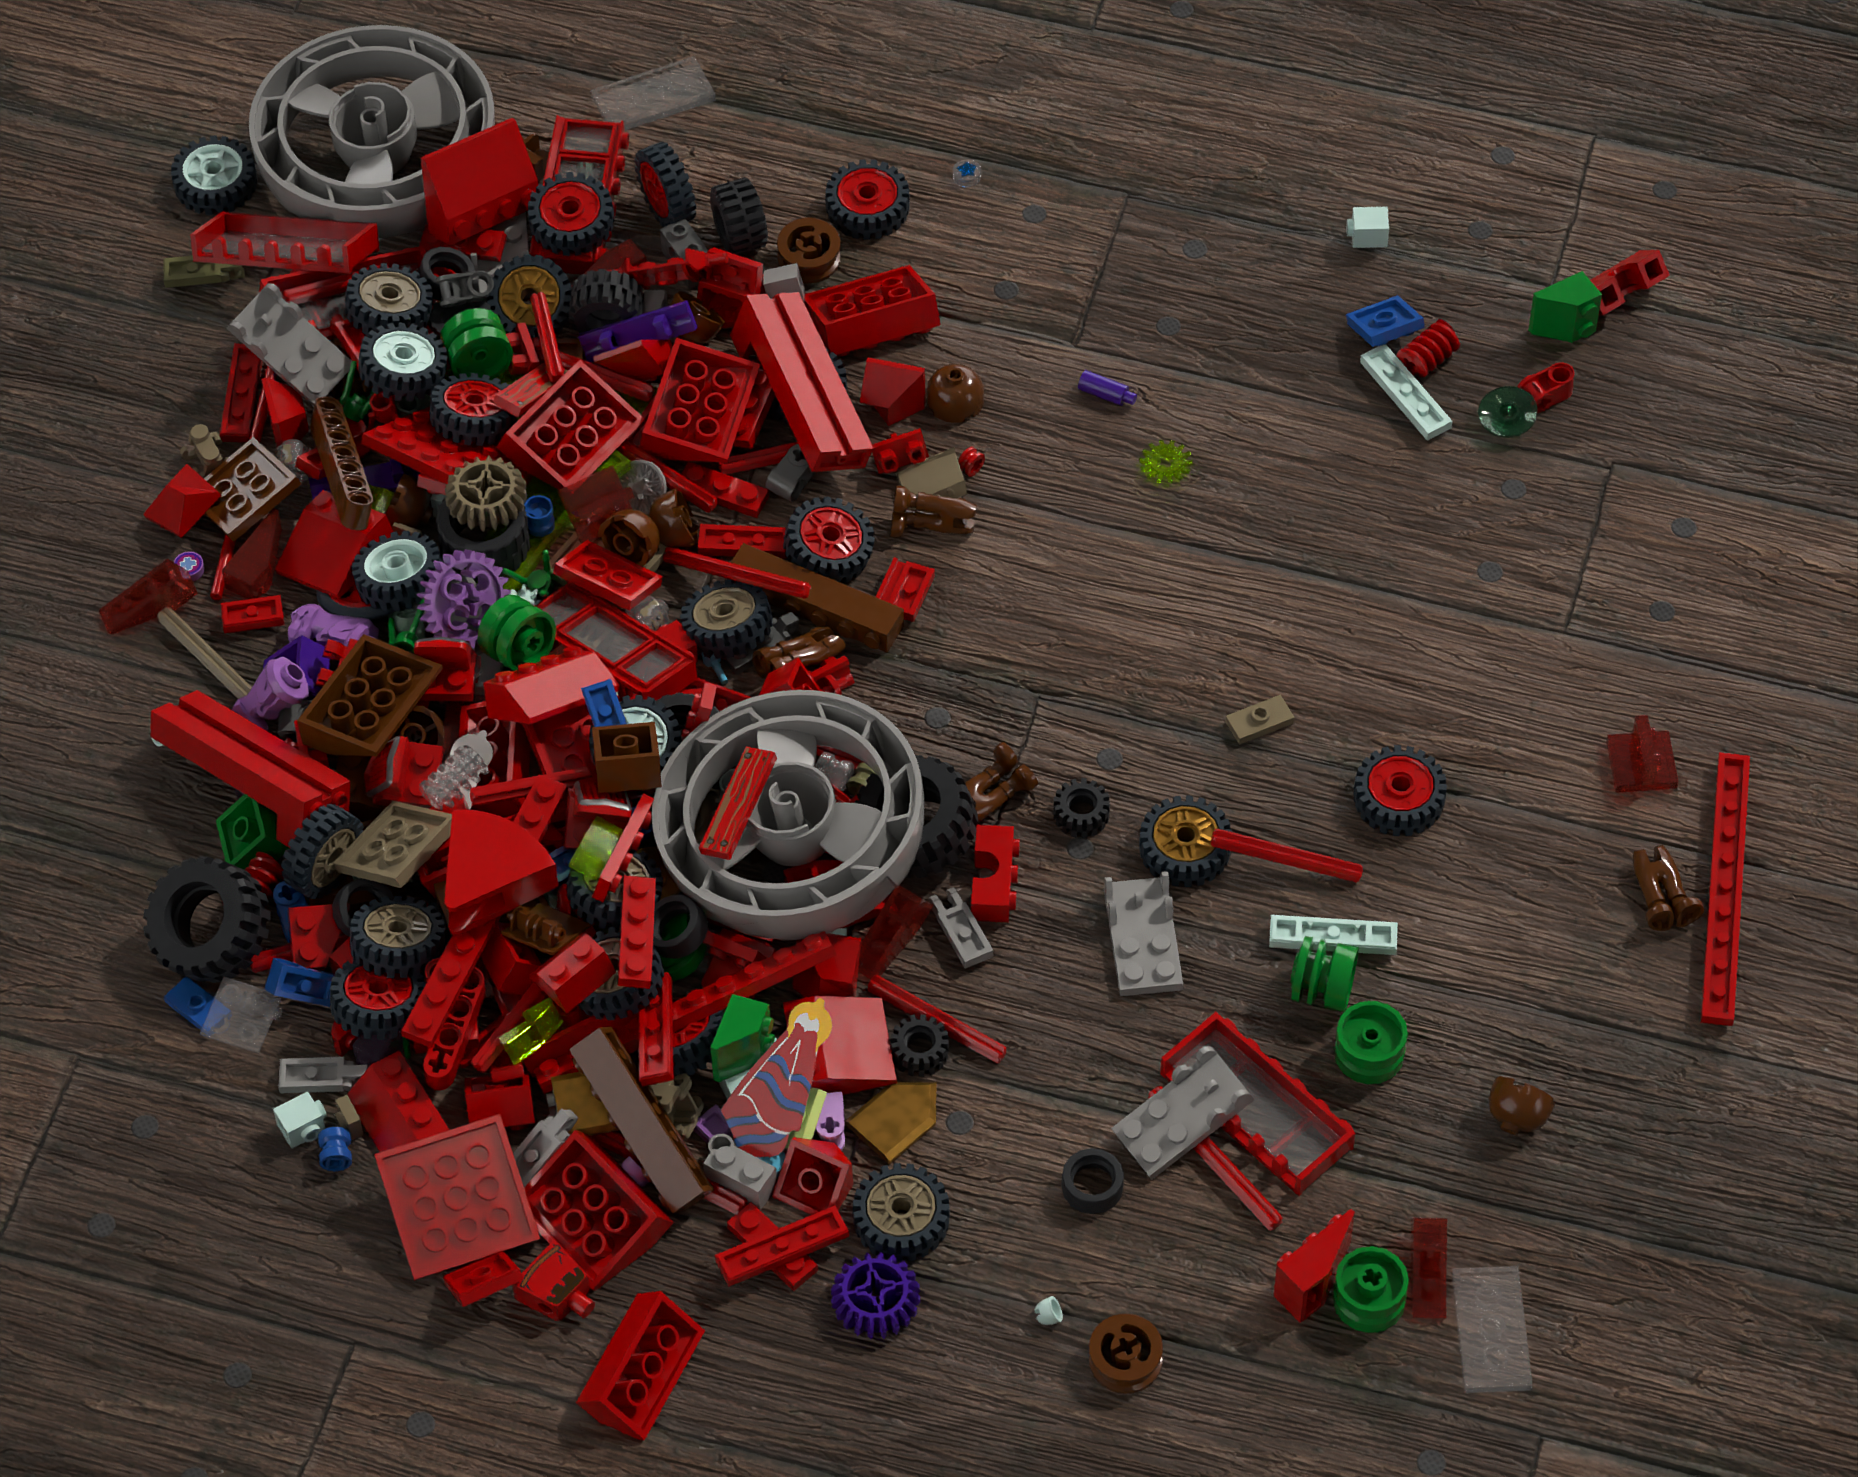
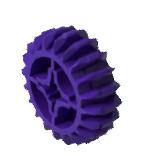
[831,1251,920,1340]

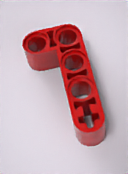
[423,958,486,1091]

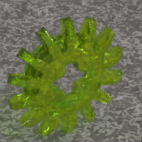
[1139,440,1193,484]

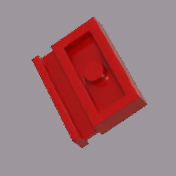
[876,557,935,622]

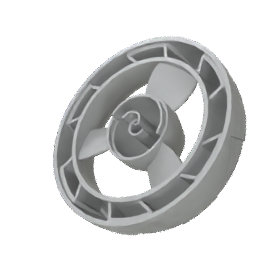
[249,25,495,238]
[652,690,924,941]

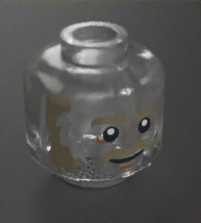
[274,440,311,483]
[625,596,669,631]

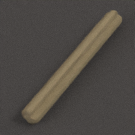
[157,607,252,699]

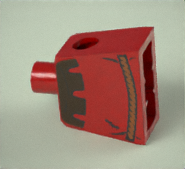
[512,1240,595,1321]

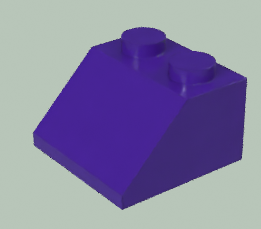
[263,635,331,700]

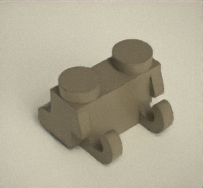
[180,424,229,478]
[649,1074,704,1140]

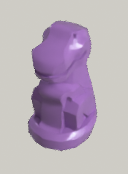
[288,604,379,646]
[232,657,309,731]

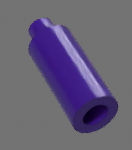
[1078,370,1137,406]

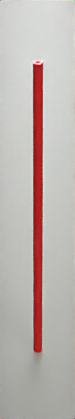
[210,269,298,600]

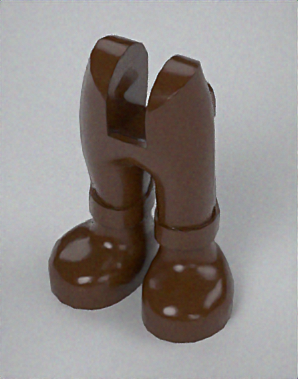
[890,486,977,538]
[752,626,846,679]
[965,742,1038,822]
[1633,845,1704,931]

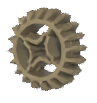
[445,455,527,532]

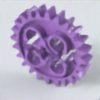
[417,549,511,649]

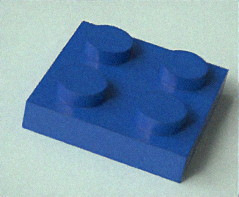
[1346,295,1425,347]

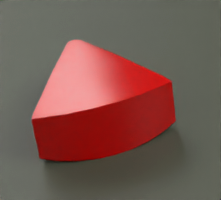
[445,809,559,935]

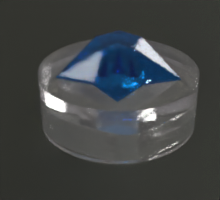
[953,159,981,187]

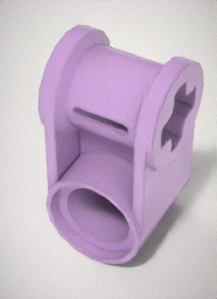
[815,1092,845,1151]

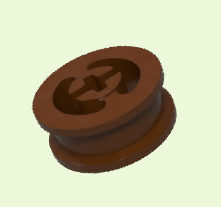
[777,218,840,283]
[1089,1314,1163,1394]

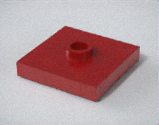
[443,1251,524,1307]

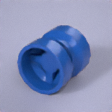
[524,495,555,537]
[318,1127,352,1171]

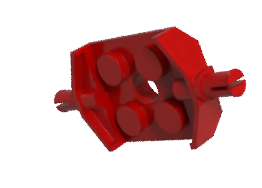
[608,248,729,290]

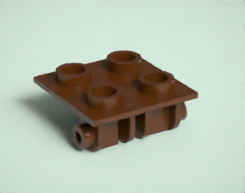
[501,903,591,955]

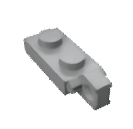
[278,1057,368,1093]
[513,1109,579,1187]

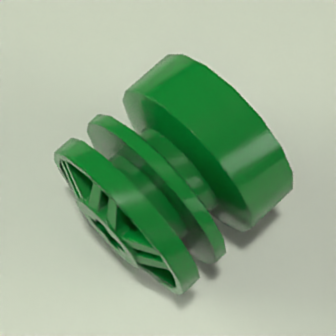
[1290,936,1359,1013]

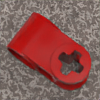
[1517,362,1574,413]

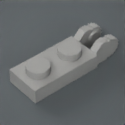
[929,887,993,968]

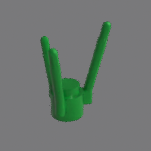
[339,361,374,422]
[502,550,554,598]
[388,598,424,654]

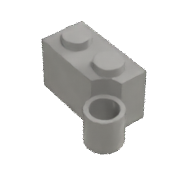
[703,1134,777,1211]

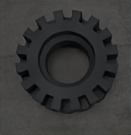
[1053,778,1110,838]
[891,1014,949,1077]

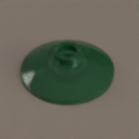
[1478,386,1538,438]

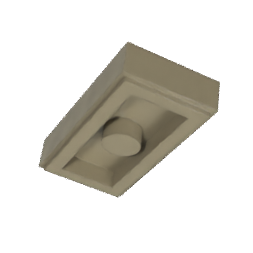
[1225,694,1295,745]

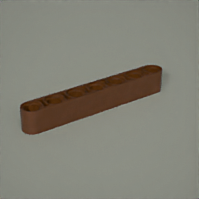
[310,397,373,530]

